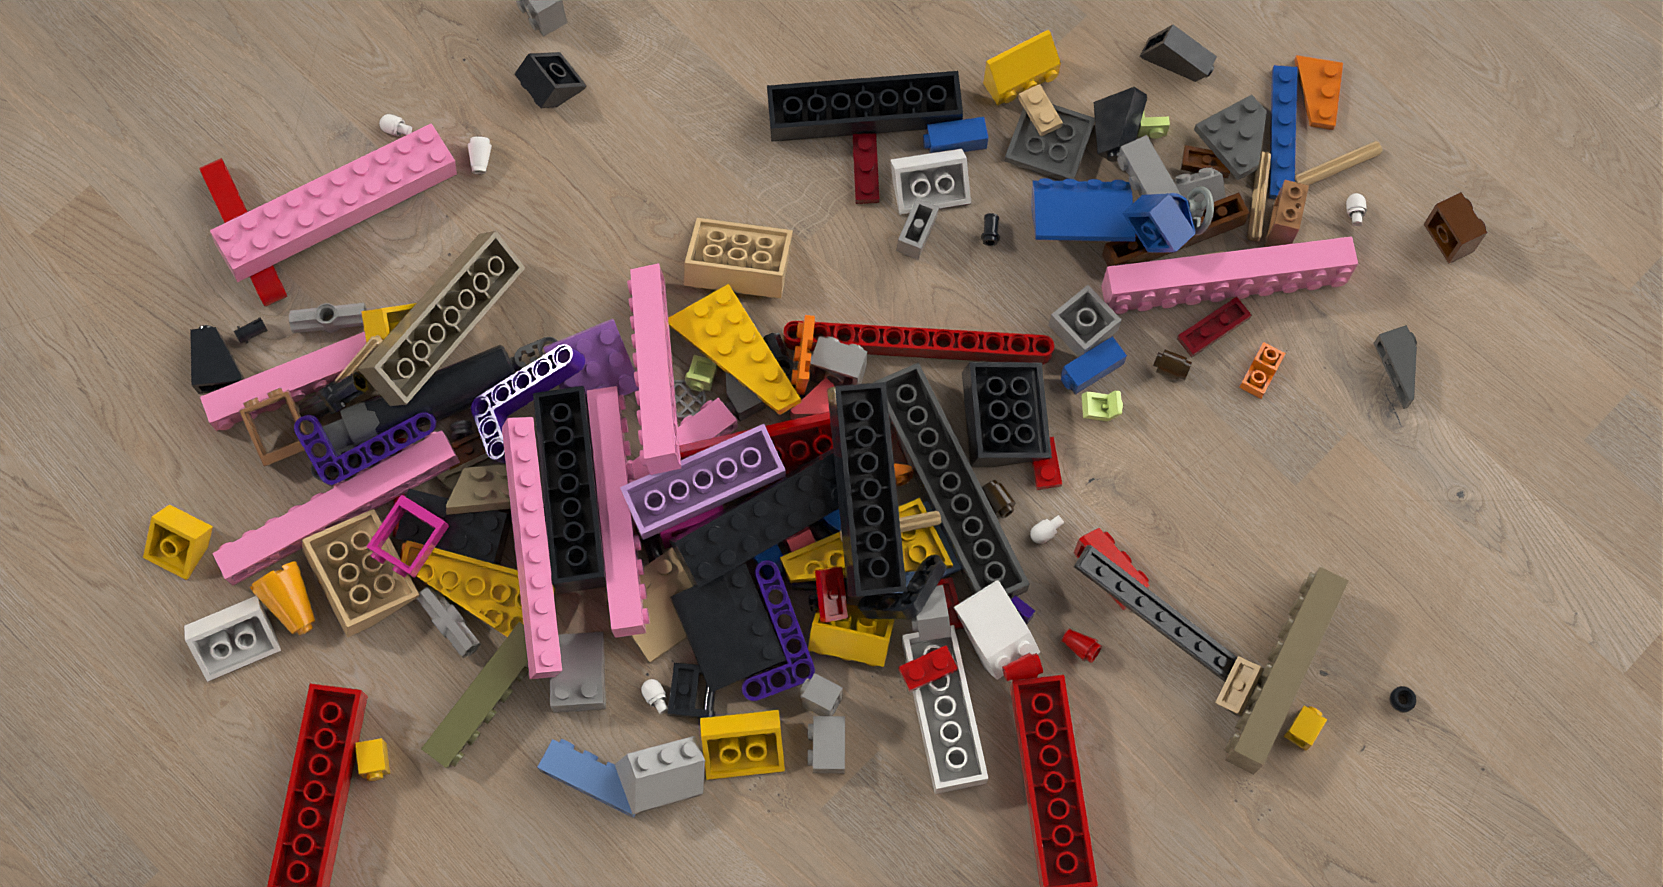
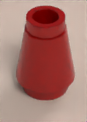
[1062,628,1102,663]
[1002,652,1043,682]

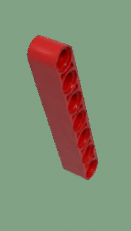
[199,158,288,307]

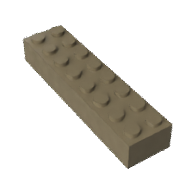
[358,231,525,406]
[1224,567,1348,775]

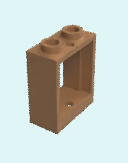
[1264,180,1309,247]
[239,388,308,467]

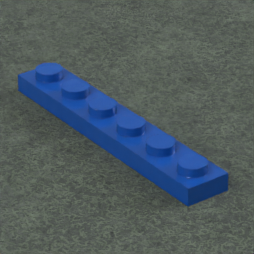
[1269,65,1297,199]

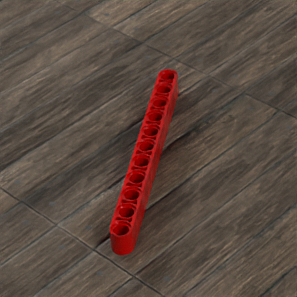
[783,321,1055,364]

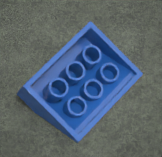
[1031,178,1135,241]

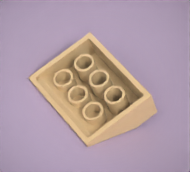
[684,218,793,299]
[302,509,419,638]
[604,548,693,663]

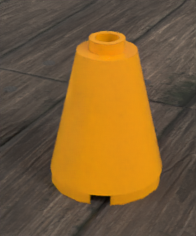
[250,561,315,636]

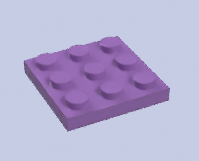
[543,319,639,396]

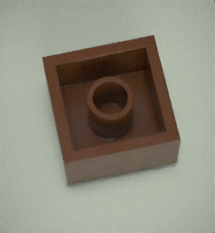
[1424,192,1488,264]

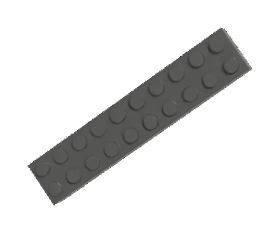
[873,362,1030,599]

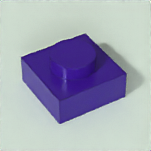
[1011,595,1035,624]

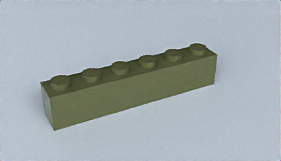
[421,622,529,768]

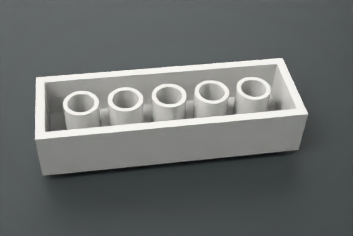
[902,625,988,794]

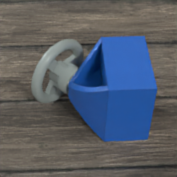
[1122,186,1214,252]

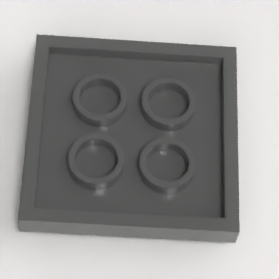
[1004,104,1095,181]

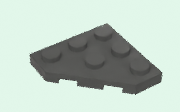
[1194,95,1267,180]

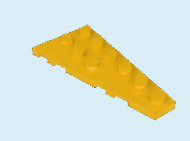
[668,284,802,415]
[780,498,953,583]
[401,540,555,637]

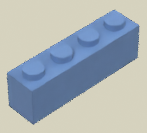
[537,739,636,818]

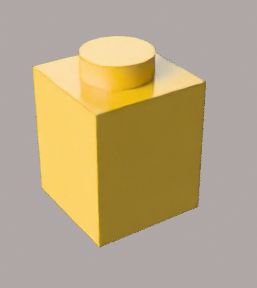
[1284,705,1327,750]
[355,738,390,781]

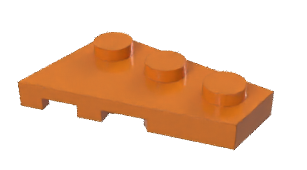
[1294,55,1343,130]
[791,315,815,395]

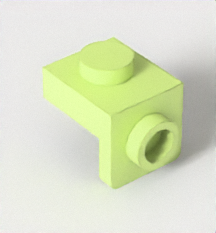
[1137,112,1170,139]
[685,355,718,392]
[1081,390,1123,422]

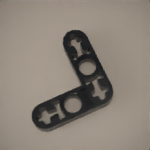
[858,555,946,620]

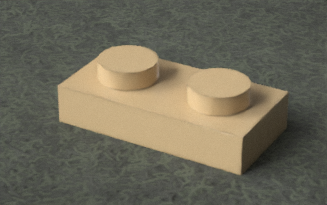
[1018,84,1063,136]
[1215,656,1264,716]

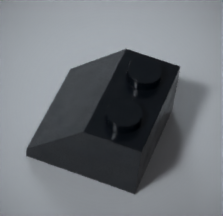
[514,52,587,109]

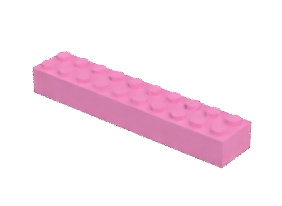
[210,123,457,282]
[1102,237,1358,314]

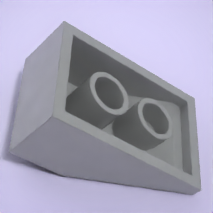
[550,632,606,712]

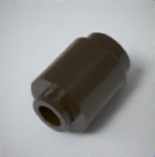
[1153,349,1192,381]
[982,480,1016,518]

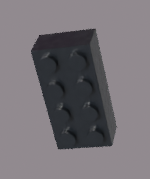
[395,488,512,564]

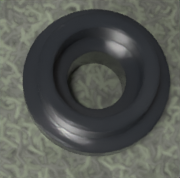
[1389,686,1417,713]

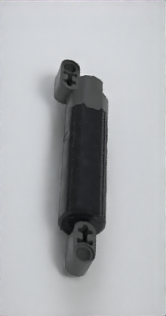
[311,337,557,482]

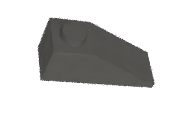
[1374,325,1417,409]
[725,373,766,422]

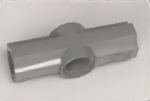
[289,303,367,333]
[416,586,481,658]

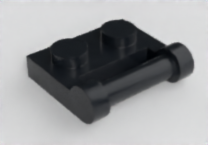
[668,662,716,719]

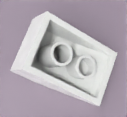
[954,580,1040,680]

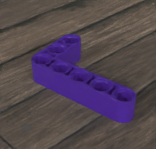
[471,344,585,464]
[294,412,436,485]
[741,560,815,701]

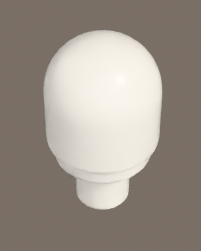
[379,114,412,136]
[1346,193,1367,226]
[1030,515,1064,544]
[641,679,668,714]

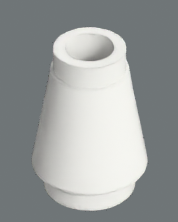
[468,137,492,174]

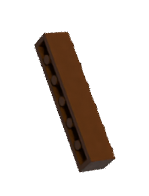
[1102,192,1250,267]

